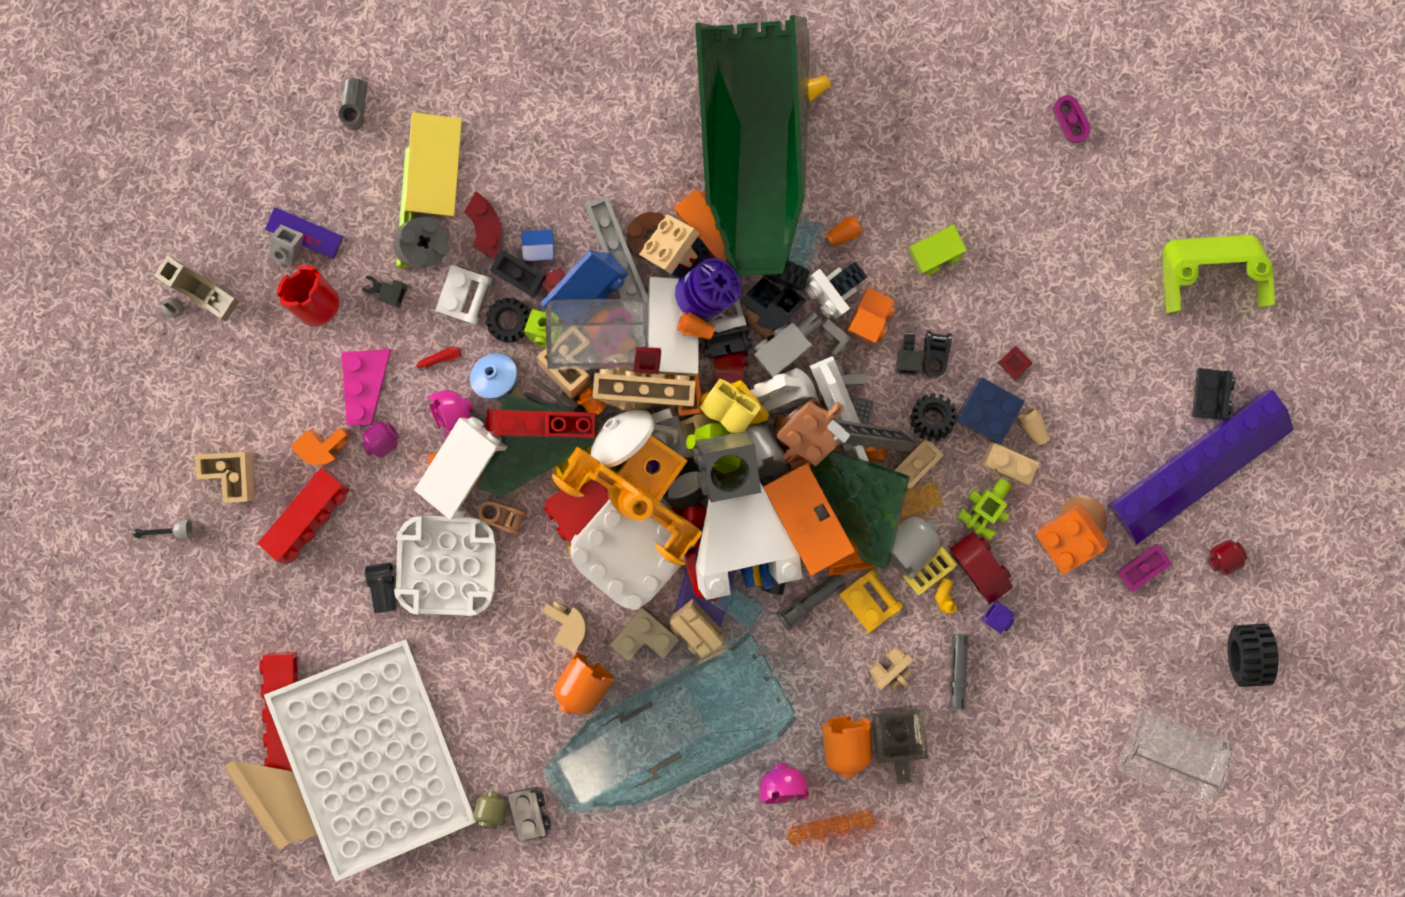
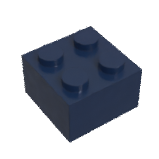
[956,377,1025,444]

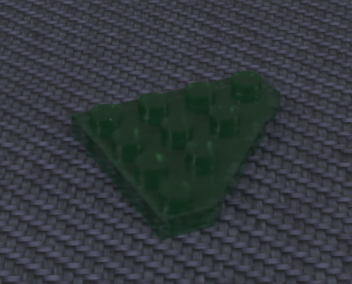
[479,394,601,496]
[810,450,910,569]

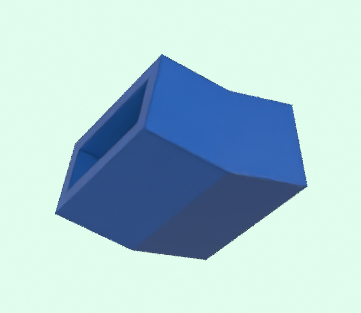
[522,229,555,261]

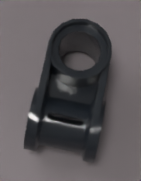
[922,330,952,378]

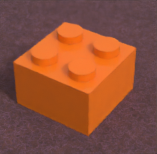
[1035,502,1109,575]

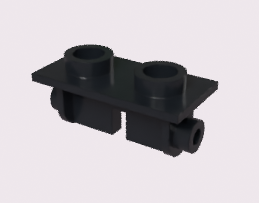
[699,327,752,359]

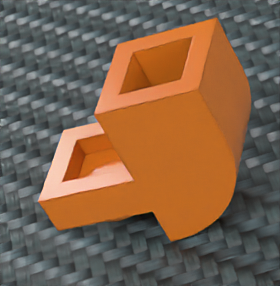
[290,428,350,465]

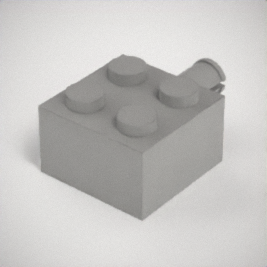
[753,312,823,379]

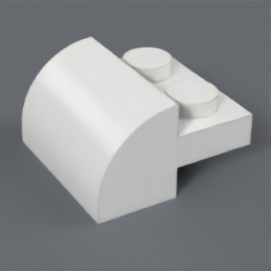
[750,368,818,414]

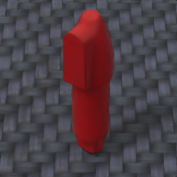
[416,347,462,368]

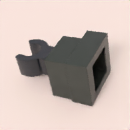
[362,276,408,308]
[895,332,921,375]

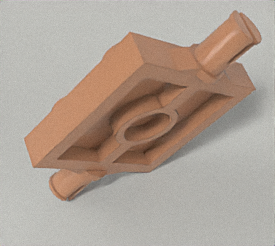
[777,401,845,466]

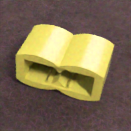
[700,379,761,433]

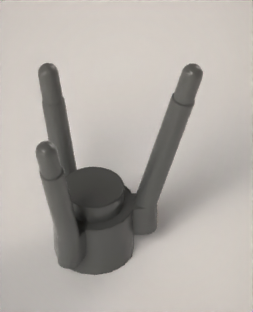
[524,375,578,412]

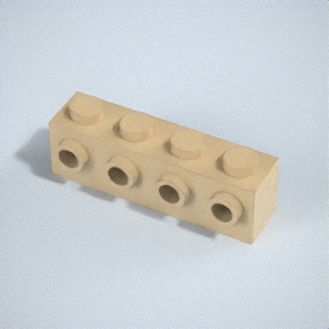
[593,369,696,407]

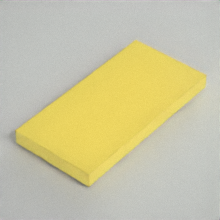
[404,112,462,217]

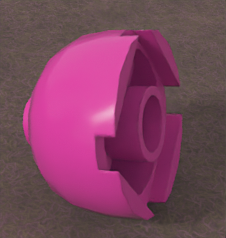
[427,390,473,439]
[759,763,809,804]

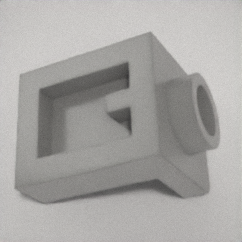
[819,318,850,356]

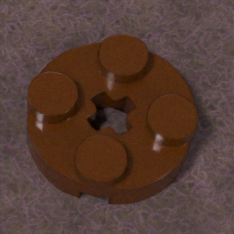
[627,212,665,260]

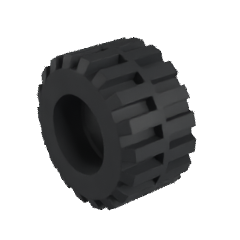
[1228,624,1279,687]

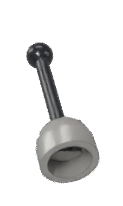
[133,519,193,540]

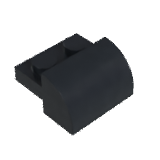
[741,277,806,329]

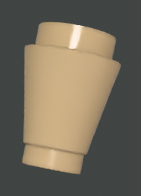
[1018,408,1050,446]

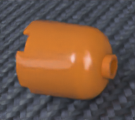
[554,652,615,715]
[822,716,871,778]

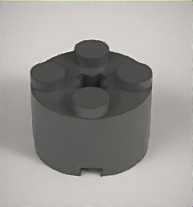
[393,217,449,269]

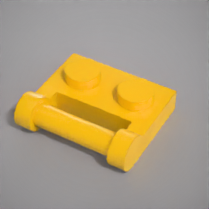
[839,567,903,633]

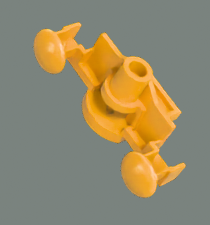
[552,435,702,566]

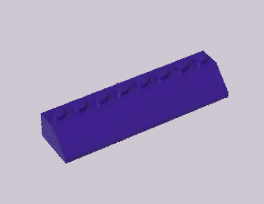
[1108,390,1294,545]

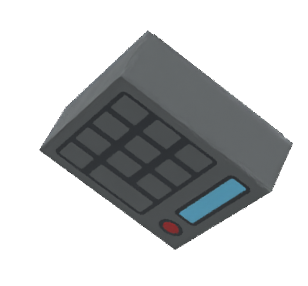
[850,395,874,425]

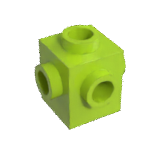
[524,309,565,348]

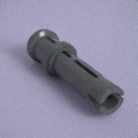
[775,575,845,631]

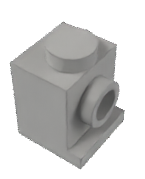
[269,225,303,267]

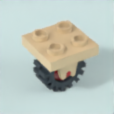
[639,214,707,278]

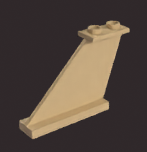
[223,760,317,850]

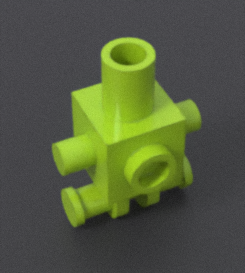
[956,477,1012,541]

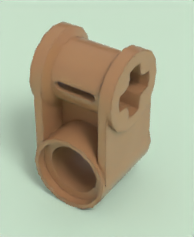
[478,500,527,536]

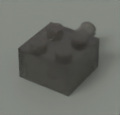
[871,705,928,784]

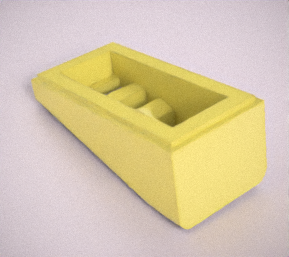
[903,546,957,596]

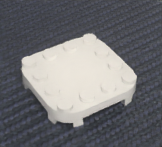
[570,499,691,610]
[394,515,497,616]

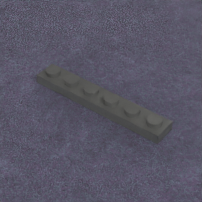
[827,419,917,452]

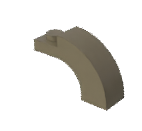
[154,255,239,322]

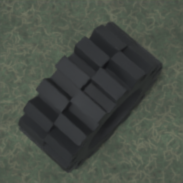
[763,261,810,291]
[485,297,530,343]
[910,393,957,442]

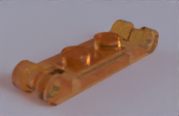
[787,810,875,846]

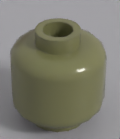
[473,791,508,829]

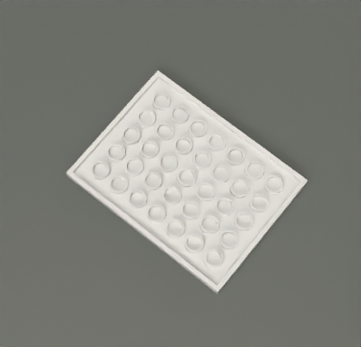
[264,639,476,882]

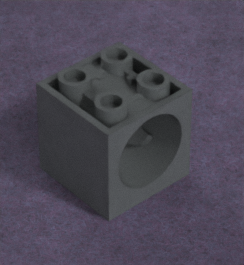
[693,431,761,502]

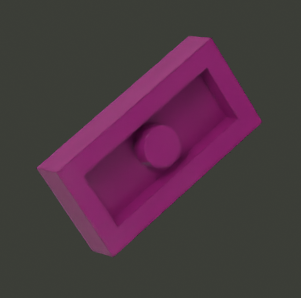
[1116,543,1172,592]

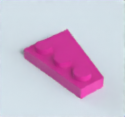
[341,349,392,426]

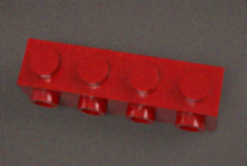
[257,468,350,565]

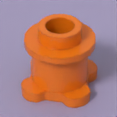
[577,386,608,415]

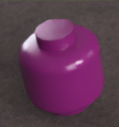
[361,421,399,458]

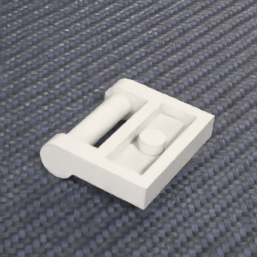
[435,265,493,325]

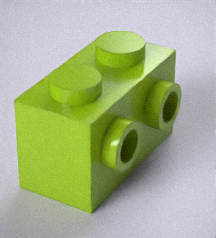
[907,224,967,276]

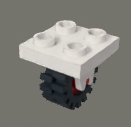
[805,261,867,322]

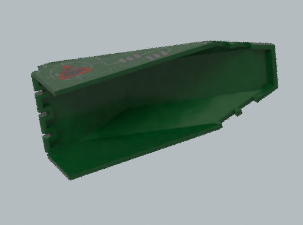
[695,15,810,276]

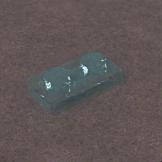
[710,584,763,629]

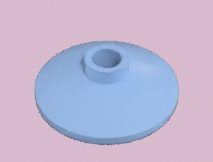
[470,353,517,399]

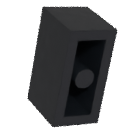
[490,249,545,299]

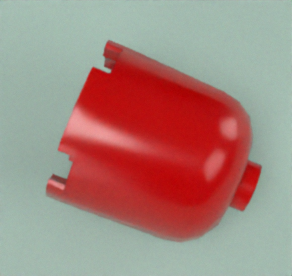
[276,265,340,327]

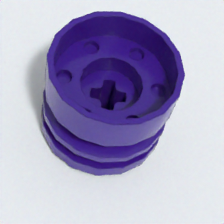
[675,258,741,321]

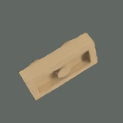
[891,438,944,490]

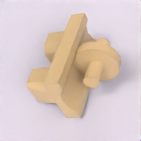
[868,646,913,690]

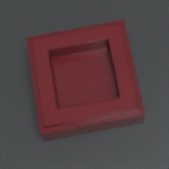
[997,346,1033,380]
[633,347,662,374]

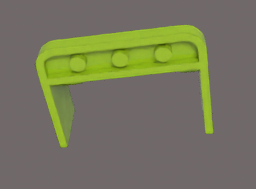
[1162,235,1275,314]

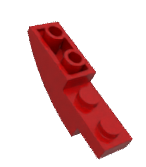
[493,410,595,438]

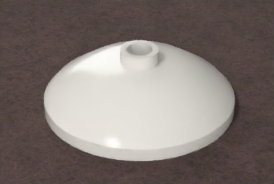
[591,410,654,468]

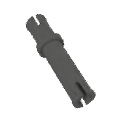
[949,634,969,709]

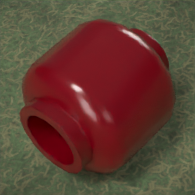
[1208,540,1247,576]

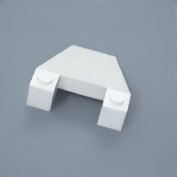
[696,483,802,600]

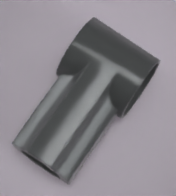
[338,78,368,131]

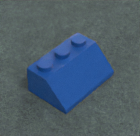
[540,250,629,326]

